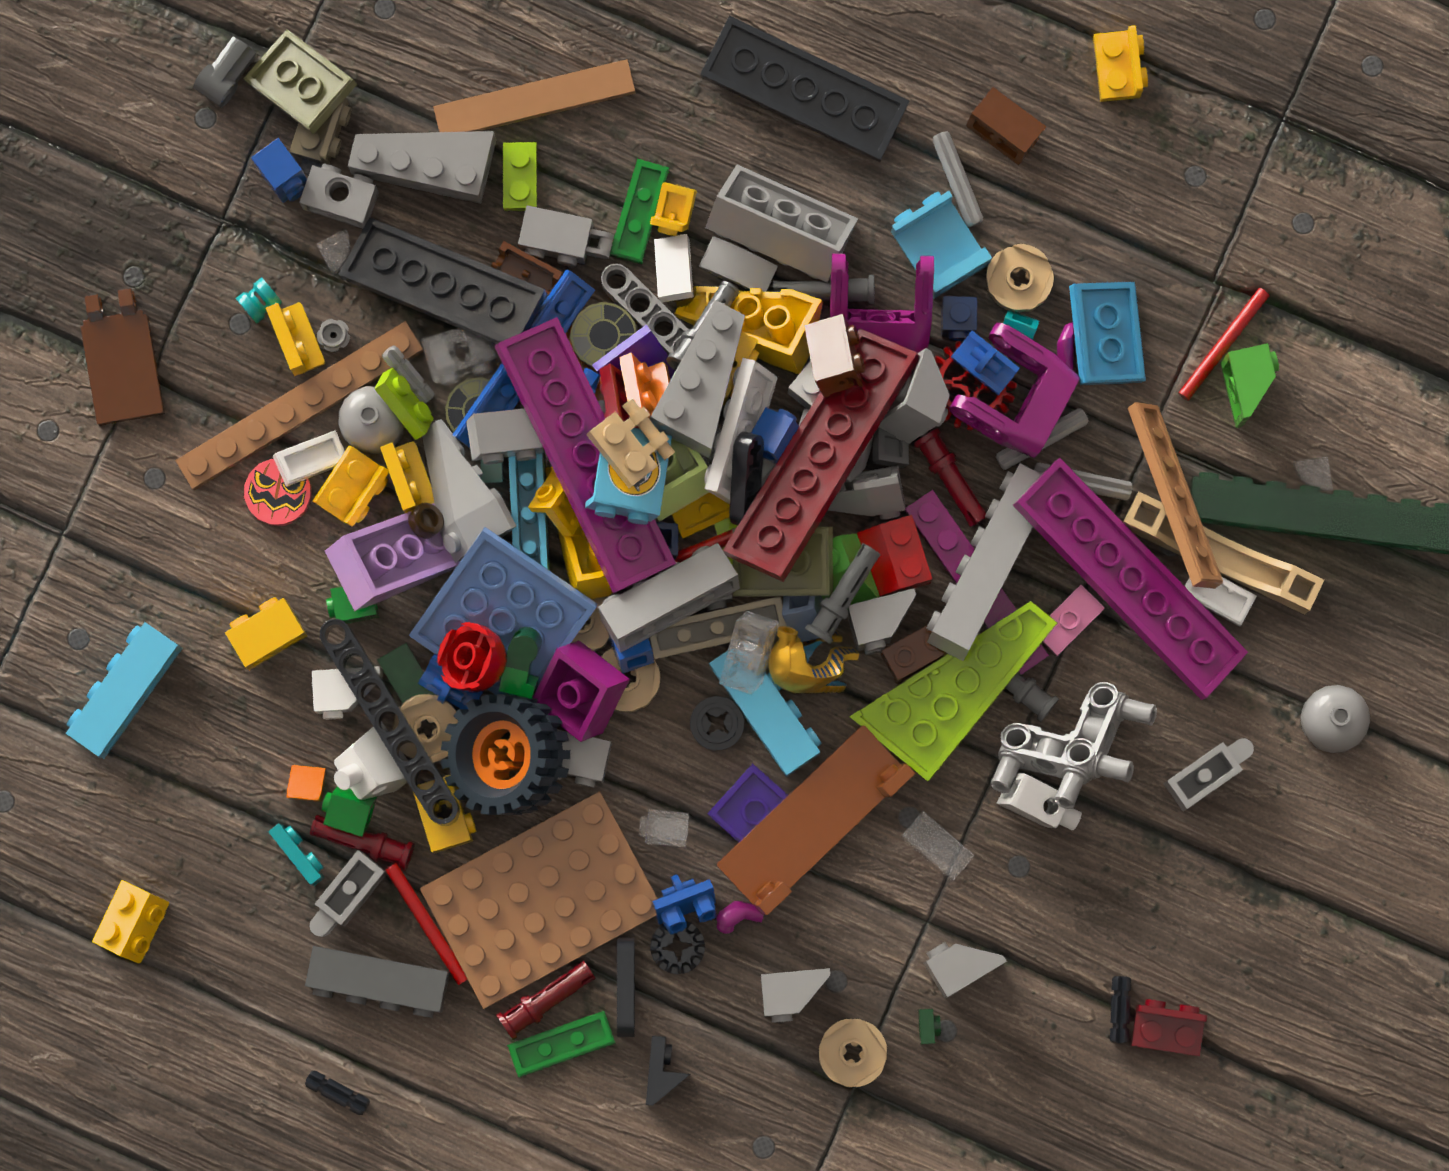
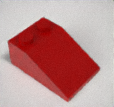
[855,515,932,598]

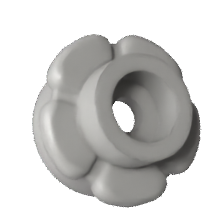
[317,319,350,352]

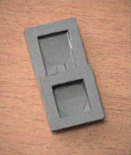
[699,237,778,292]

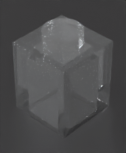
[639,809,690,849]

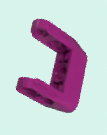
[830,253,934,353]
[949,323,1080,458]

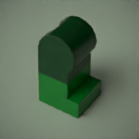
[499,627,542,699]

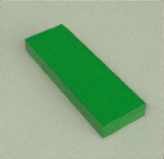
[610,159,670,265]
[507,1011,616,1078]

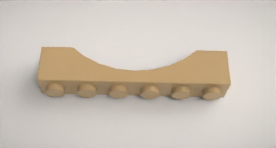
[1123,492,1324,615]

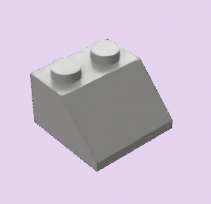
[878,348,950,444]
[847,588,916,655]
[923,942,1007,998]
[761,968,830,1023]

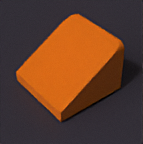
[286,765,326,802]

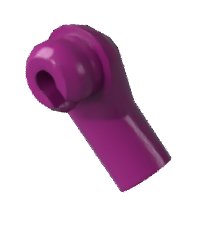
[1057,322,1075,369]
[716,901,764,934]

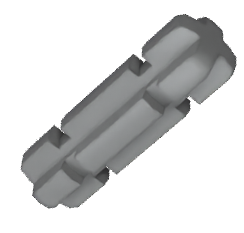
[382,345,434,403]

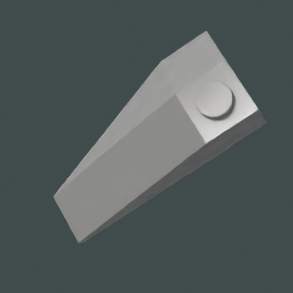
[422,419,516,563]
[828,465,905,519]

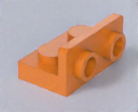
[619,353,670,419]

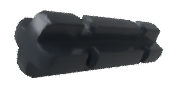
[1110,976,1131,1044]
[305,1071,370,1115]

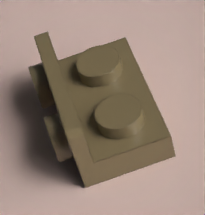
[289,98,352,164]

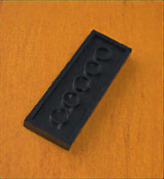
[700,15,910,162]
[339,217,547,344]

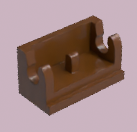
[966,87,1046,165]
[491,241,563,301]

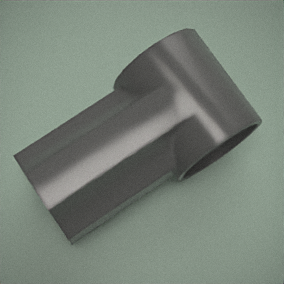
[193,37,257,108]

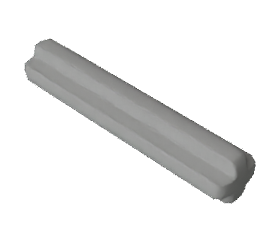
[933,131,983,227]
[996,408,1089,470]
[1034,462,1133,500]

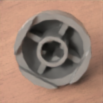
[338,386,405,454]
[1301,685,1370,753]

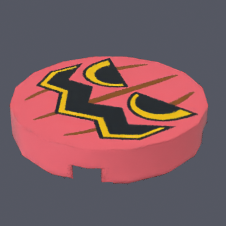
[244,459,312,526]

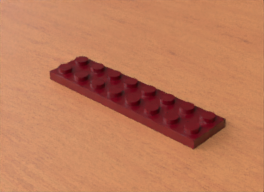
[723,328,919,582]

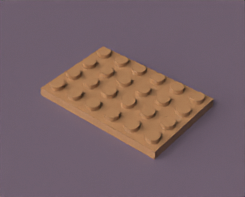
[420,791,658,1009]

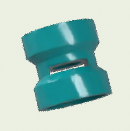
[235,277,283,324]

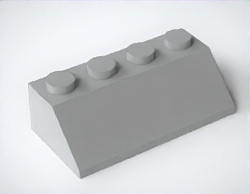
[705,165,858,282]

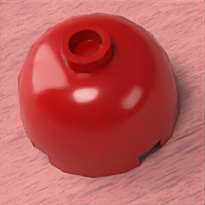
[437,622,507,692]

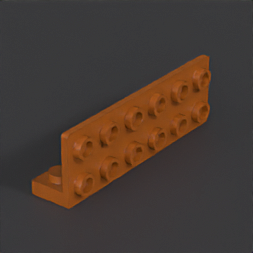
[717,726,916,915]

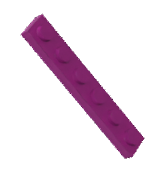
[904,490,1049,675]

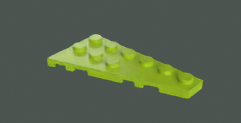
[849,601,1058,781]

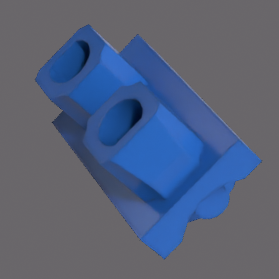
[951,331,1020,396]
[418,654,484,709]
[652,874,716,934]

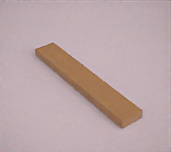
[433,59,636,132]
[1128,402,1223,589]

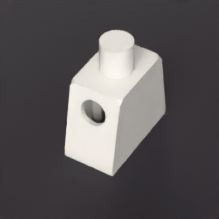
[334,721,408,800]
[996,773,1082,831]

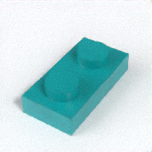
[268,823,325,886]

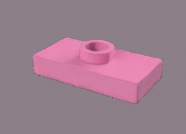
[1042,585,1105,657]

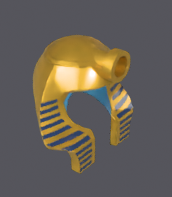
[768,626,859,693]

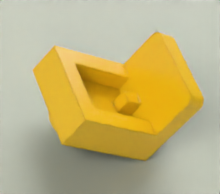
[650,182,697,236]

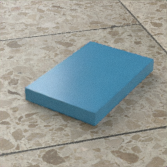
[1069,282,1146,385]

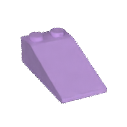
[325,503,460,611]

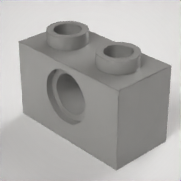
[299,164,379,229]

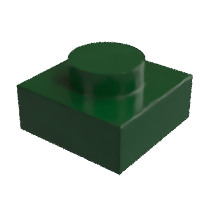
[918,1009,941,1044]

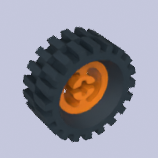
[441,694,570,815]

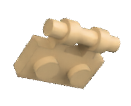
[586,398,675,488]

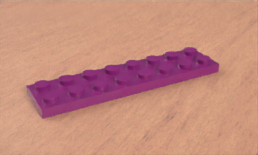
[495,317,676,594]
[1013,458,1248,700]

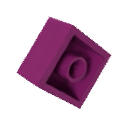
[533,640,630,742]

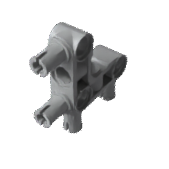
[991,682,1157,809]

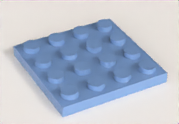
[409,527,598,695]

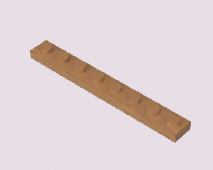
[175,321,424,490]

